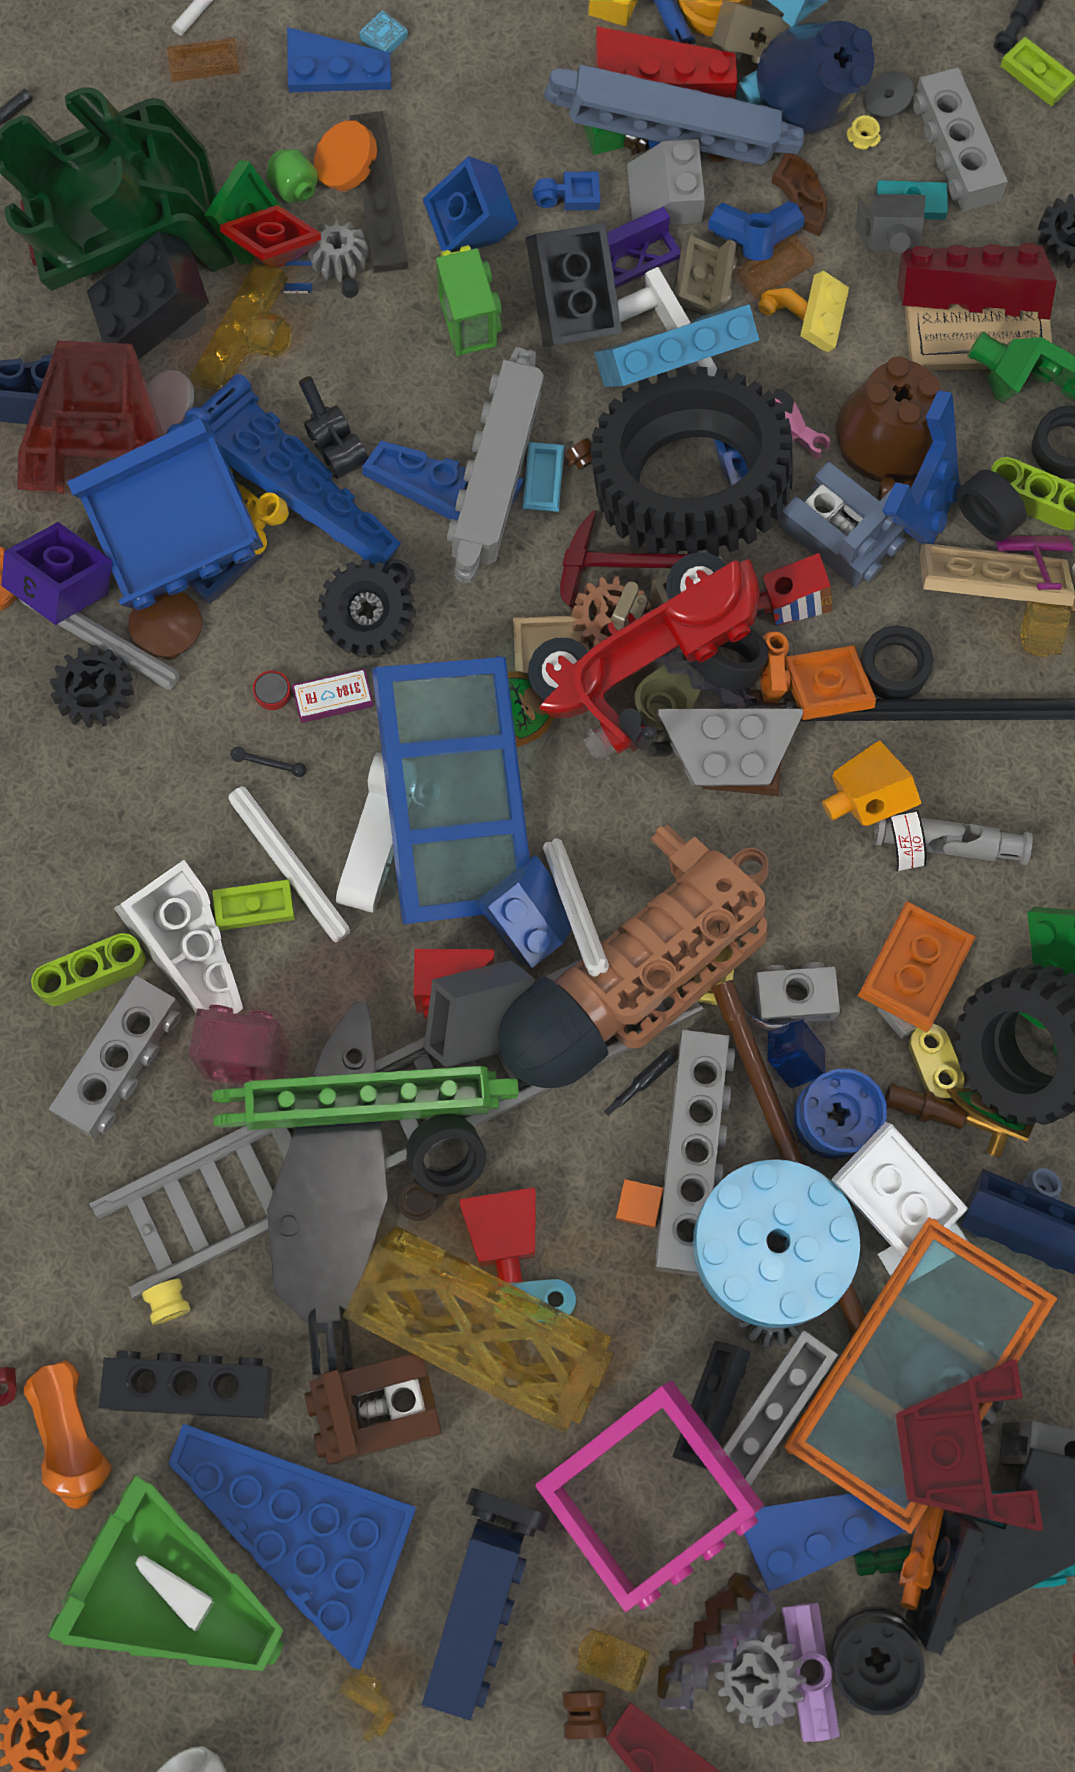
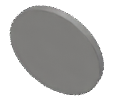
[136,370,194,440]

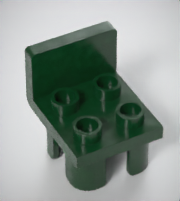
[0,87,234,291]

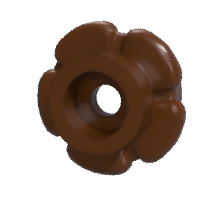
[564,438,592,470]

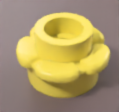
[847,115,881,150]

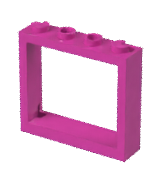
[535,1380,764,1613]

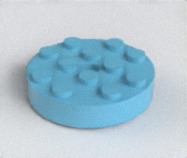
[693,1160,860,1328]

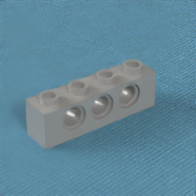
[912,67,1008,211]
[49,976,181,1139]

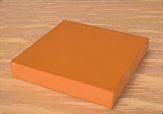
[784,645,876,720]

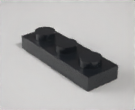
[672,1341,751,1470]

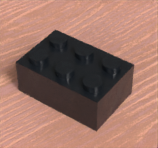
[525,223,622,347]
[87,231,209,361]

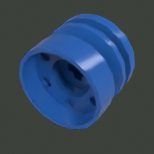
[793,1069,887,1159]

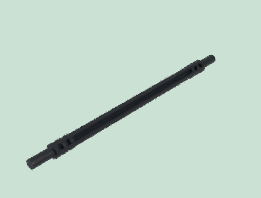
[747,698,1075,722]

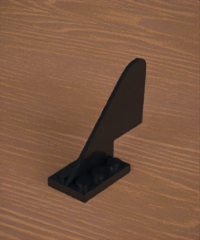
[905,1447,1075,1655]

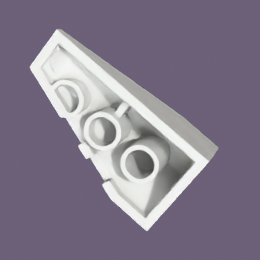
[114,860,244,1032]

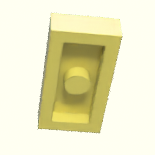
[800,270,849,352]

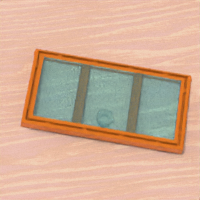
[783,1217,1058,1534]

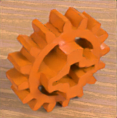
[0,1689,91,1772]

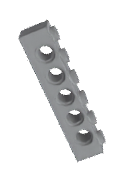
[654,1030,735,1277]

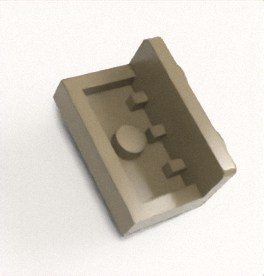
[674,235,737,315]

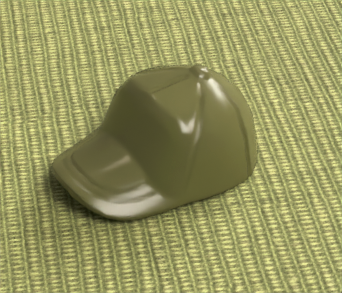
[634,661,702,731]

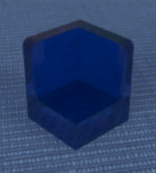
[768,1019,825,1088]

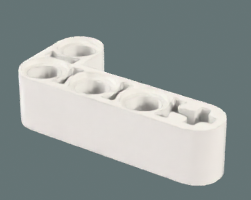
[336,752,416,913]

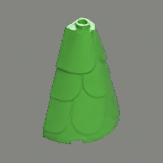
[48,1475,284,1671]

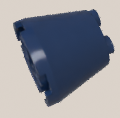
[757,21,874,134]

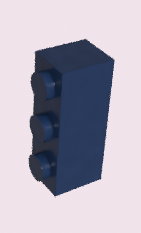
[960,1169,1075,1274]

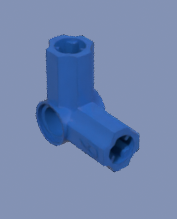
[708,201,804,261]

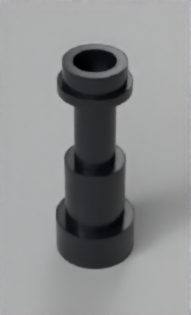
[994,0,1046,55]

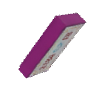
[292,668,374,723]

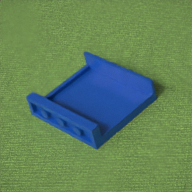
[67,418,264,611]

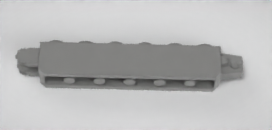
[447,347,544,584]

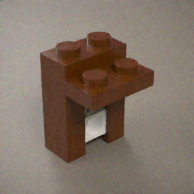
[304,1351,443,1465]

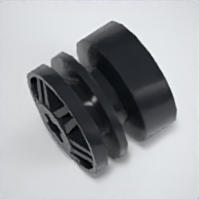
[832,1607,925,1715]

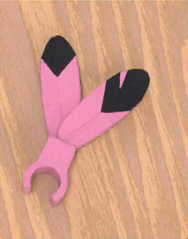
[774,389,830,459]

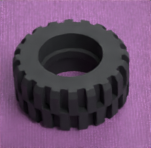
[955,964,1075,1125]

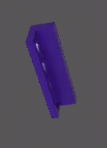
[607,206,681,288]

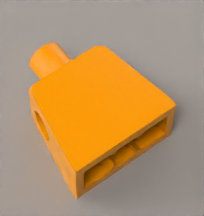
[822,740,922,826]

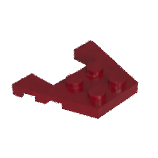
[895,1359,1043,1531]

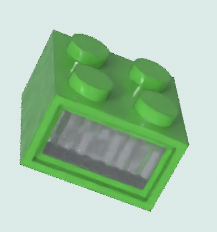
[436,248,502,356]

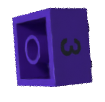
[1,522,112,625]

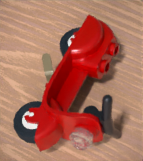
[528,553,760,762]

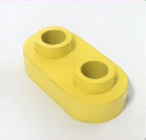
[909,1024,964,1100]

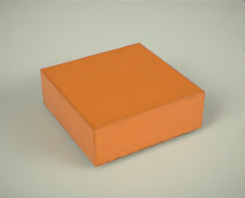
[615,1179,663,1229]

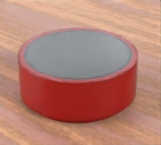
[253,671,291,710]

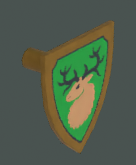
[486,671,555,747]
[947,1088,1035,1157]

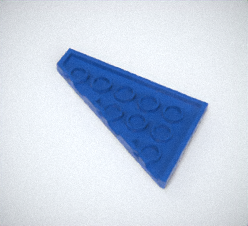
[168,1424,417,1670]

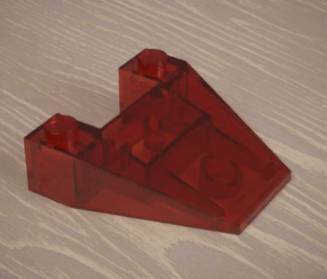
[17,341,164,494]

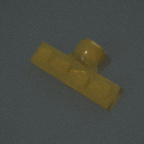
[190,263,292,391]

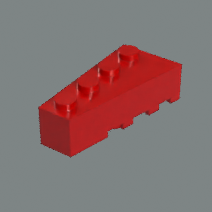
[595,26,737,99]

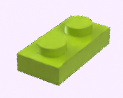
[1000,37,1075,107]
[212,879,295,931]

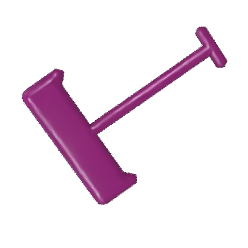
[995,535,1074,590]

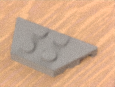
[656,709,803,786]

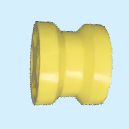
[142,1279,191,1325]

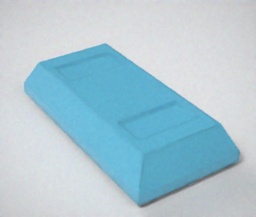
[523,442,565,512]

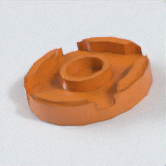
[314,120,377,191]

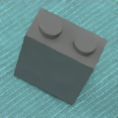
[424,960,534,1068]

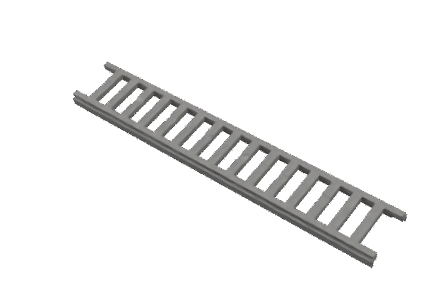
[89,958,703,1299]

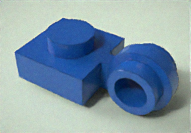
[532,172,600,210]

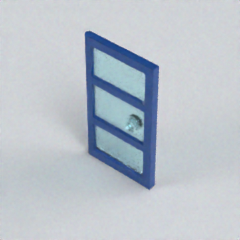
[372,656,530,924]

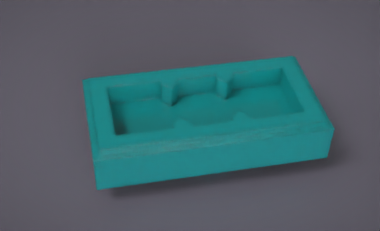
[876,180,947,220]

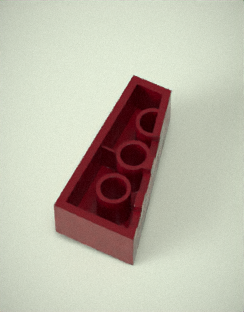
[897,243,1057,320]

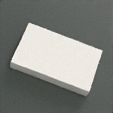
[831,1122,968,1258]

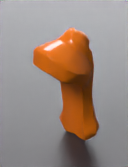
[24,1360,112,1509]

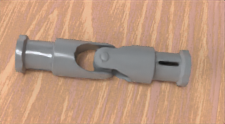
[874,817,1033,865]

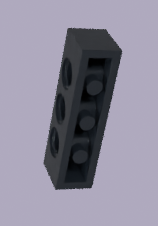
[99,1350,273,1419]

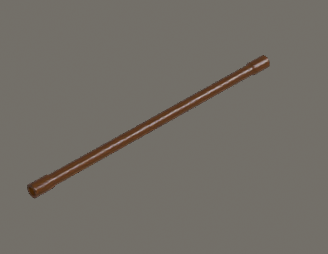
[711,980,903,1469]

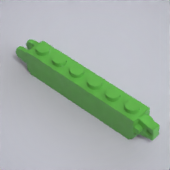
[212,1066,519,1130]

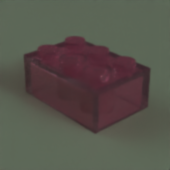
[188,1005,290,1085]

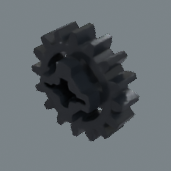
[1037,194,1075,269]
[50,646,134,728]

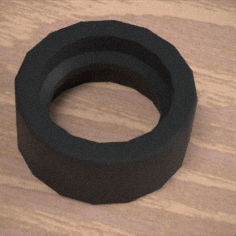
[1031,406,1075,479]
[956,469,1027,541]
[860,625,934,699]
[694,627,769,690]
[406,1114,486,1195]

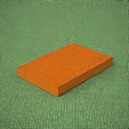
[858,901,976,1033]

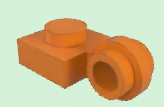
[760,631,791,703]

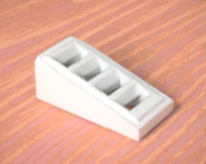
[135,1555,214,1631]

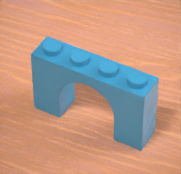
[594,304,759,387]

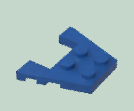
[882,390,961,544]

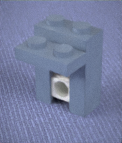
[778,461,906,588]

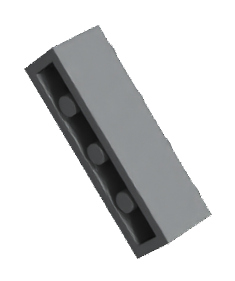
[707,1330,838,1485]

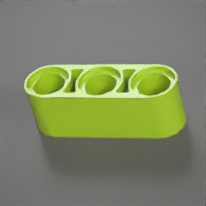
[990,457,1075,531]
[31,933,146,1006]

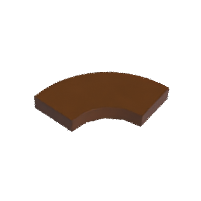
[771,153,827,236]

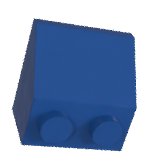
[423,156,519,252]
[475,855,572,968]

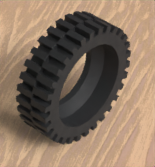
[591,367,793,556]

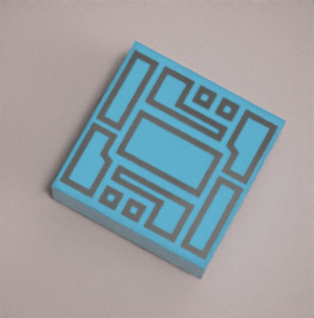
[359,11,408,54]

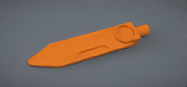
[899,1506,944,1610]

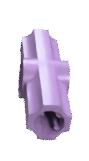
[781,1602,840,1742]

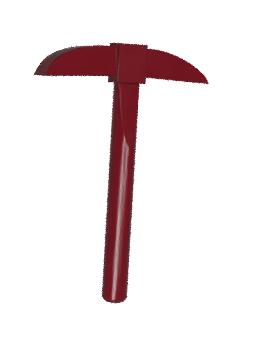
[560,510,690,610]

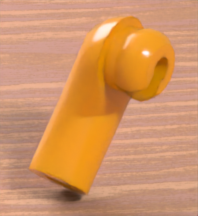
[758,287,808,320]

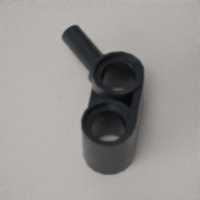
[298,376,368,479]

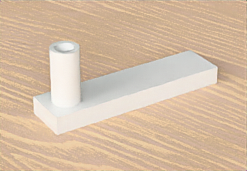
[617,267,717,376]

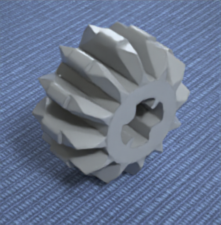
[308,219,368,282]

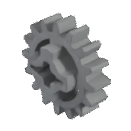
[715,1628,806,1728]

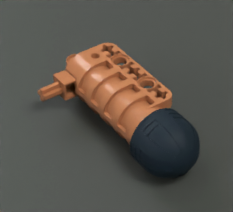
[498,825,769,1088]

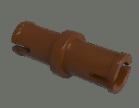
[885,1083,967,1130]

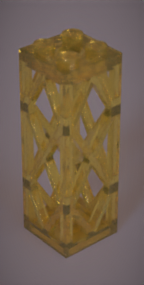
[343,1225,614,1434]

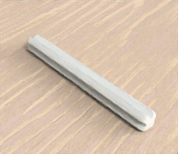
[228,786,350,943]
[543,838,609,976]

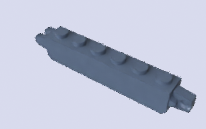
[544,64,804,165]

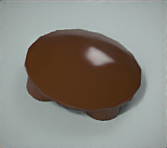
[128,592,203,660]

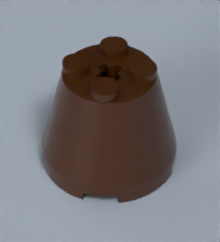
[835,356,941,482]

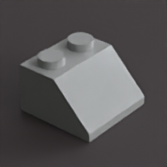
[627,139,705,225]

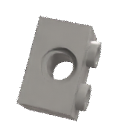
[754,962,840,1024]

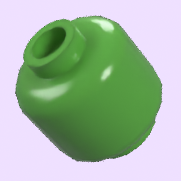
[266,149,318,203]

